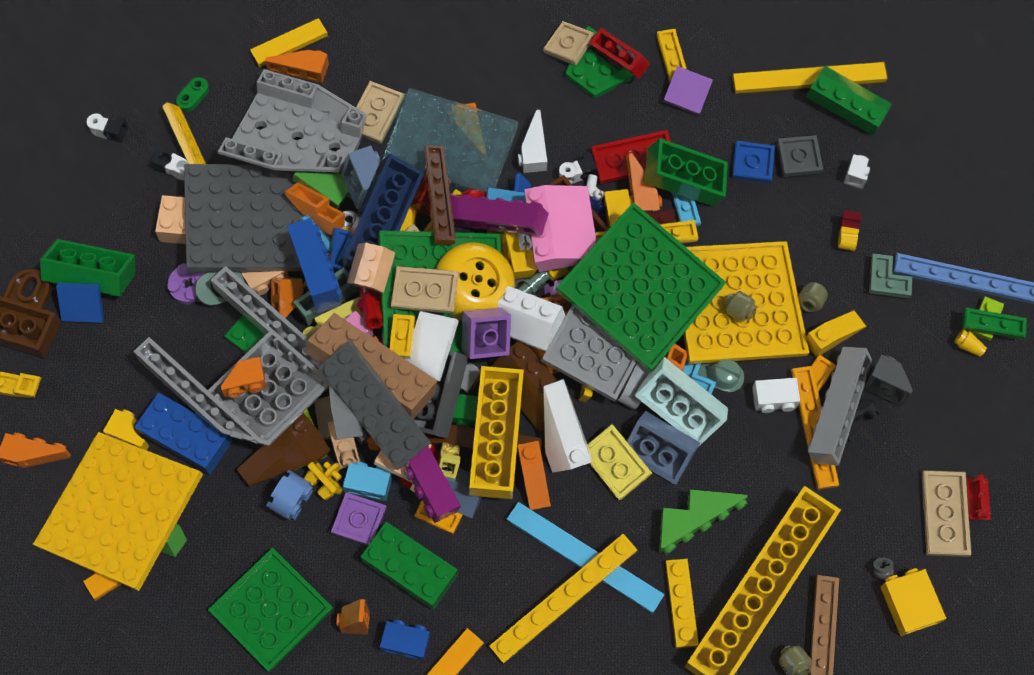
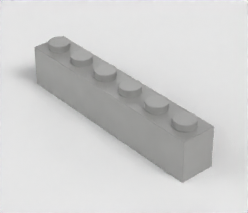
[808,347,872,466]

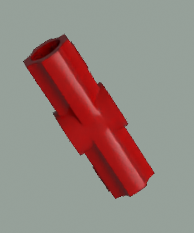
[357,287,383,330]

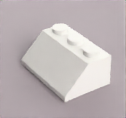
[498,286,566,352]

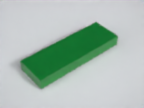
[962,308,1027,339]

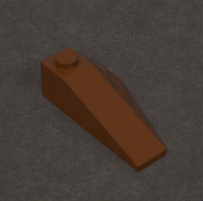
[237,412,331,486]

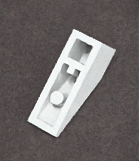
[518,110,547,173]

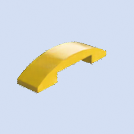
[0,372,41,398]

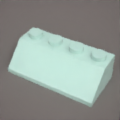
[635,357,728,446]

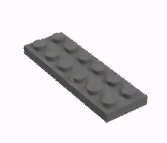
[319,340,431,470]

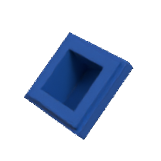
[514,173,531,193]

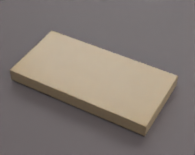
[922,471,971,557]

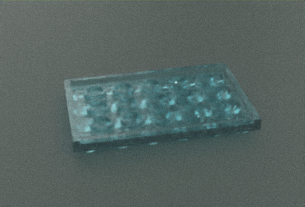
[382,88,519,192]

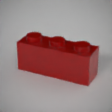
[589,28,650,79]

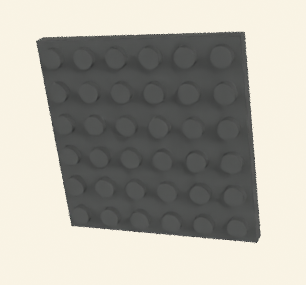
[184,164,304,272]

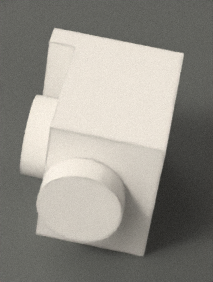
[844,155,870,189]

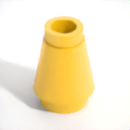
[954,329,987,357]

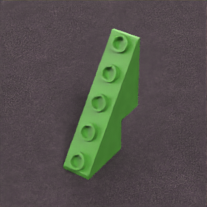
[293,171,376,210]
[659,490,748,554]

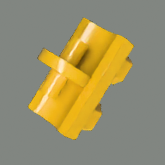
[304,461,344,500]

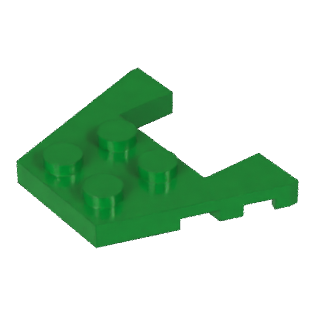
[565,26,645,99]

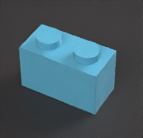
[343,462,392,501]

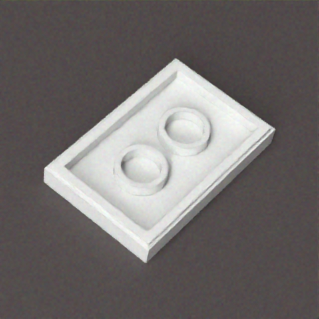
[405,311,459,381]

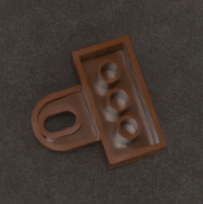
[0,269,61,358]

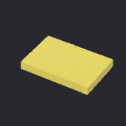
[588,424,653,500]

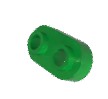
[176,77,209,112]

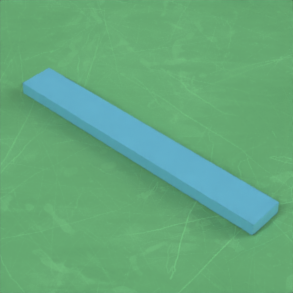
[507,502,665,614]

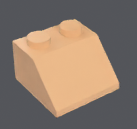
[347,243,395,293]

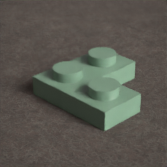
[869,254,912,298]

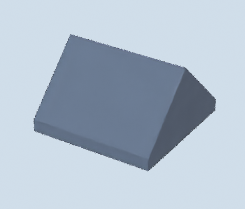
[446,468,482,519]

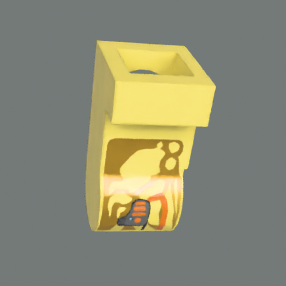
[438,442,460,479]

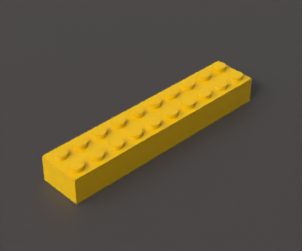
[685,486,841,675]

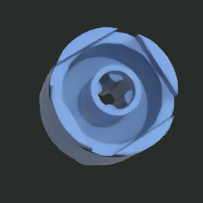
[266,470,313,520]

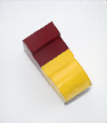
[838,210,862,251]

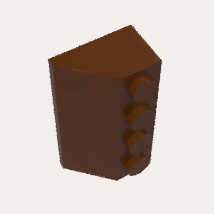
[491,341,574,433]

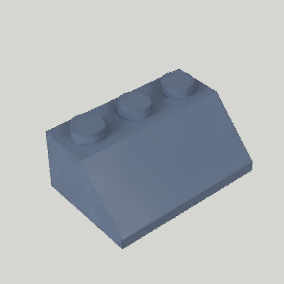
[342,146,380,210]
[627,411,700,485]

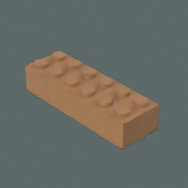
[307,313,438,419]

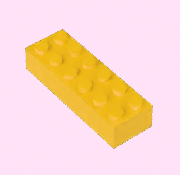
[469,366,524,499]

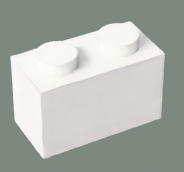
[752,378,800,413]

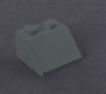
[863,354,913,407]

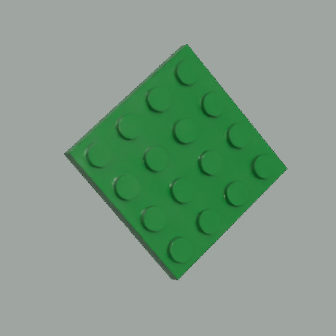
[208,548,333,673]

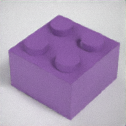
[461,307,511,359]

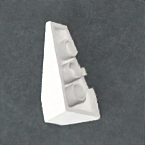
[544,379,592,473]

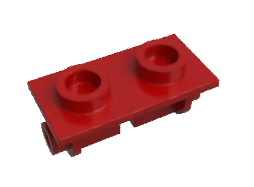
[966,475,991,520]

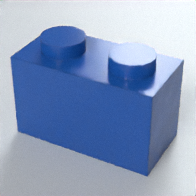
[380,620,431,661]

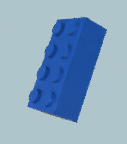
[287,218,342,314]
[135,392,233,475]

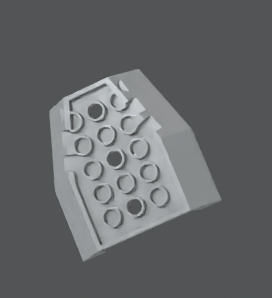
[218,69,367,172]

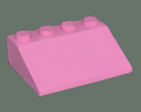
[525,185,597,272]

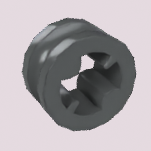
[873,557,894,579]

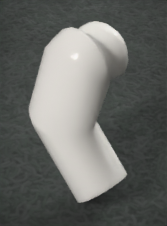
[586,174,604,202]

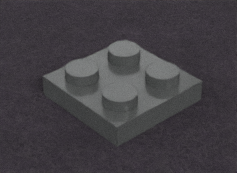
[777,135,823,177]

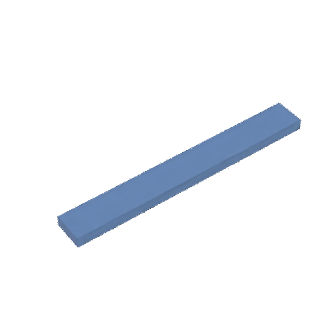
[893,253,1034,304]

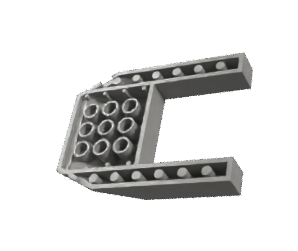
[133,266,329,447]

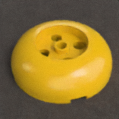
[436,242,515,321]

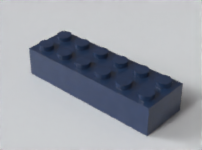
[336,153,424,270]

